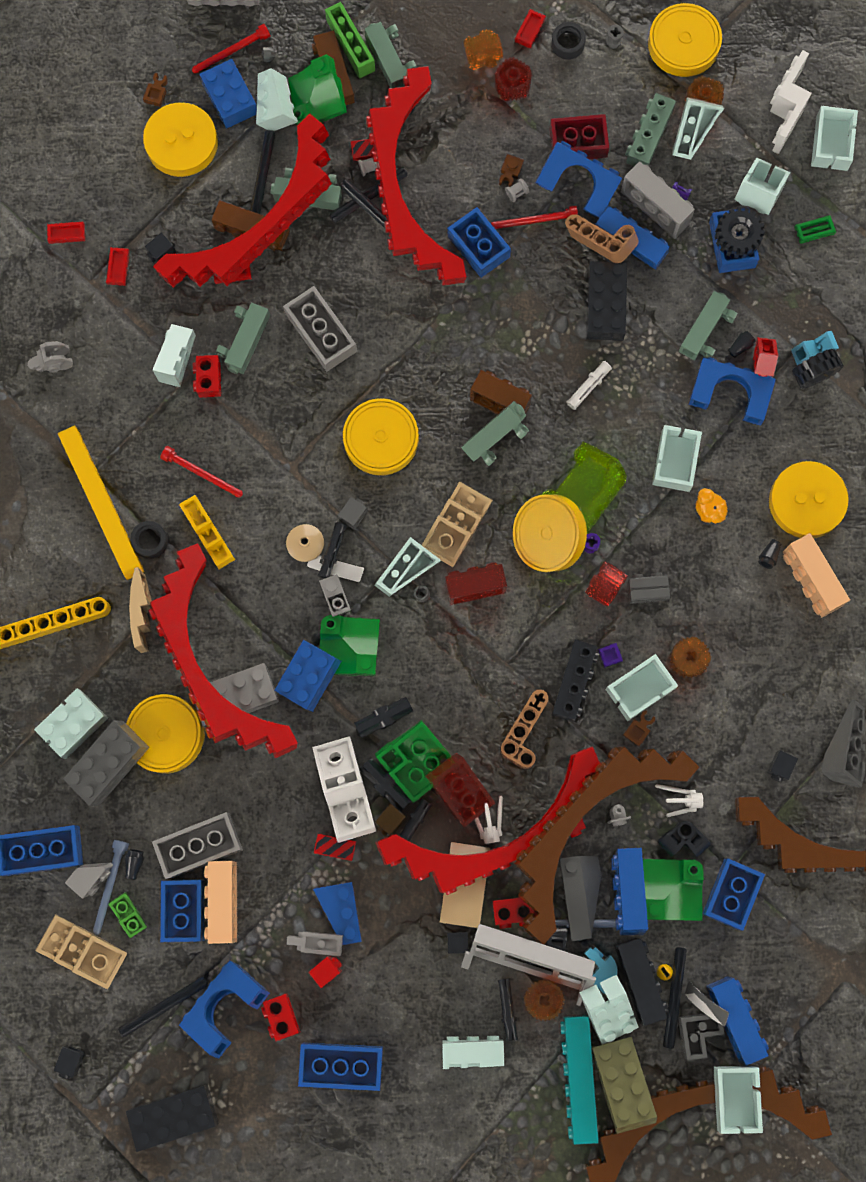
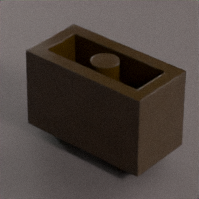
[375,804,406,837]

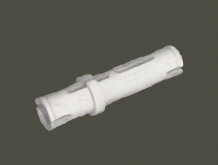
[566,361,612,410]

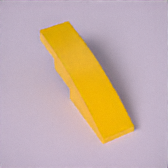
[179,495,235,569]

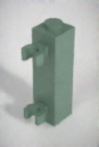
[365,22,417,88]
[271,167,342,210]
[679,291,738,361]
[216,302,270,374]
[461,401,529,466]

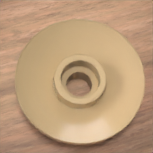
[286,524,324,562]

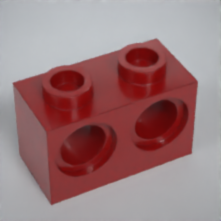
[753,337,778,377]
[193,355,221,398]
[492,898,534,929]
[308,956,343,988]
[261,993,300,1041]

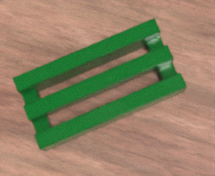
[794,215,836,244]

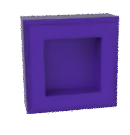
[598,643,623,668]

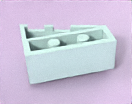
[256,68,298,131]
[672,97,724,160]
[153,324,196,387]
[374,537,441,597]
[443,1036,504,1069]

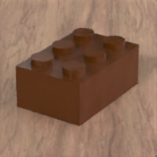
[470,370,532,422]

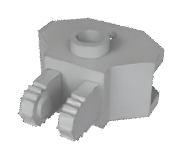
[27,341,73,373]

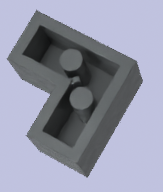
[678,1013,724,1060]

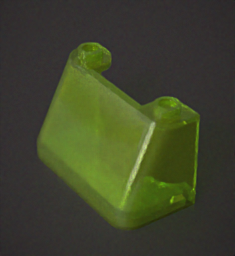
[542,441,627,532]

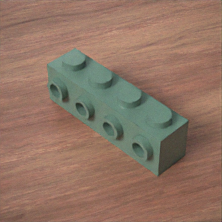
[625,93,676,166]

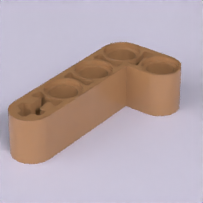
[565,214,639,263]
[501,690,548,769]

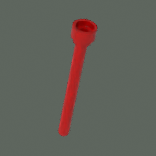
[192,23,271,73]
[491,206,578,229]
[160,446,243,497]

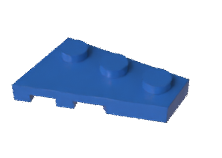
[313,882,362,945]

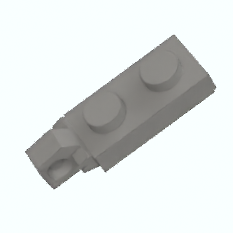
[287,931,343,956]

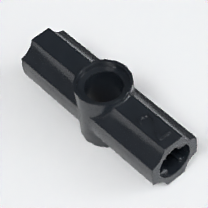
[354,697,414,738]
[359,758,411,812]

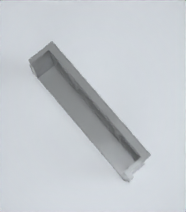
[461,924,596,1006]

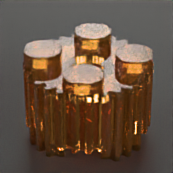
[464,29,504,70]
[685,75,724,105]
[669,637,711,678]
[523,979,565,1021]

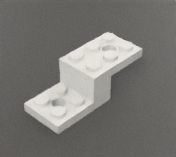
[770,50,812,154]
[312,736,376,843]

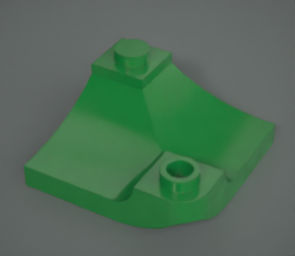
[288,54,347,125]
[320,615,380,676]
[375,720,454,803]
[643,859,704,921]

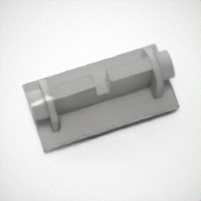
[607,804,631,827]

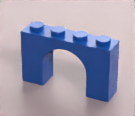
[535,141,622,219]
[688,357,776,426]
[179,960,270,1059]

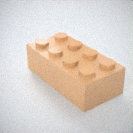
[783,533,850,618]
[204,861,237,944]

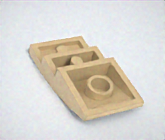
[422,482,493,567]
[129,567,152,653]
[440,842,490,928]
[36,914,127,989]

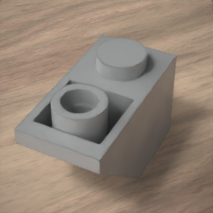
[319,574,351,617]
[65,863,113,899]

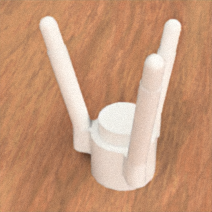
[655,784,703,817]
[472,796,503,844]

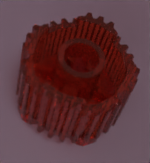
[495,57,532,101]
[585,561,628,607]

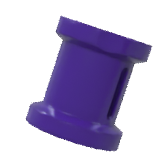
[672,182,692,200]
[584,533,600,554]

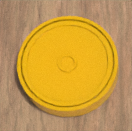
[648,3,722,77]
[143,103,218,177]
[343,399,419,475]
[769,461,848,538]
[513,495,587,572]
[126,694,205,773]

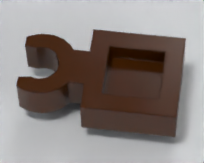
[143,73,168,107]
[499,154,524,187]
[623,710,655,747]

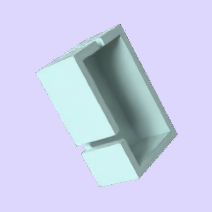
[811,106,858,171]
[735,158,790,215]
[652,425,702,492]
[605,654,678,721]
[34,688,108,759]
[579,975,639,1045]
[714,1066,763,1134]

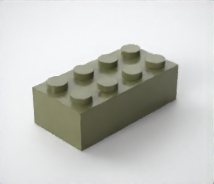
[592,1037,657,1134]

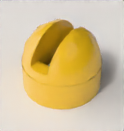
[656,964,673,981]

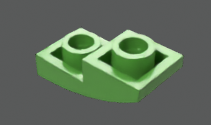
[108,892,147,938]

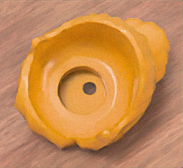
[696,488,728,524]

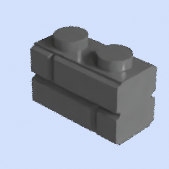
[628,573,670,604]

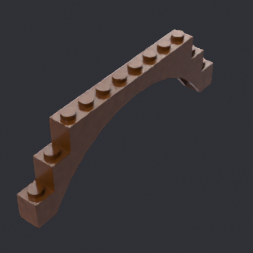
[514,747,699,945]
[735,797,866,873]
[585,1066,832,1182]

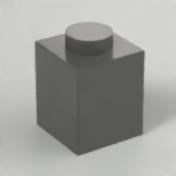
[338,497,367,530]

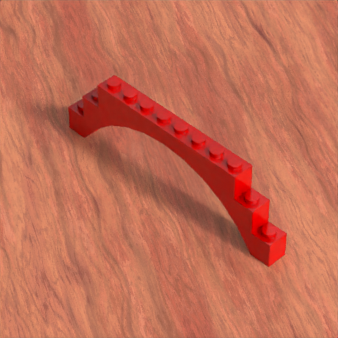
[366,66,466,286]
[153,113,332,288]
[148,543,298,758]
[375,747,600,895]

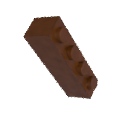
[311,30,355,105]
[211,200,290,251]

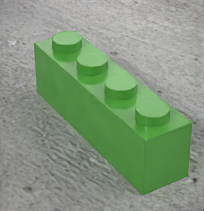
[325,2,375,79]

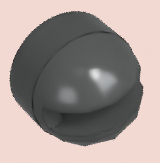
[262,47,275,62]
[414,585,430,602]

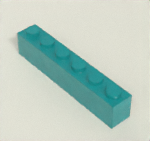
[560,1015,598,1145]

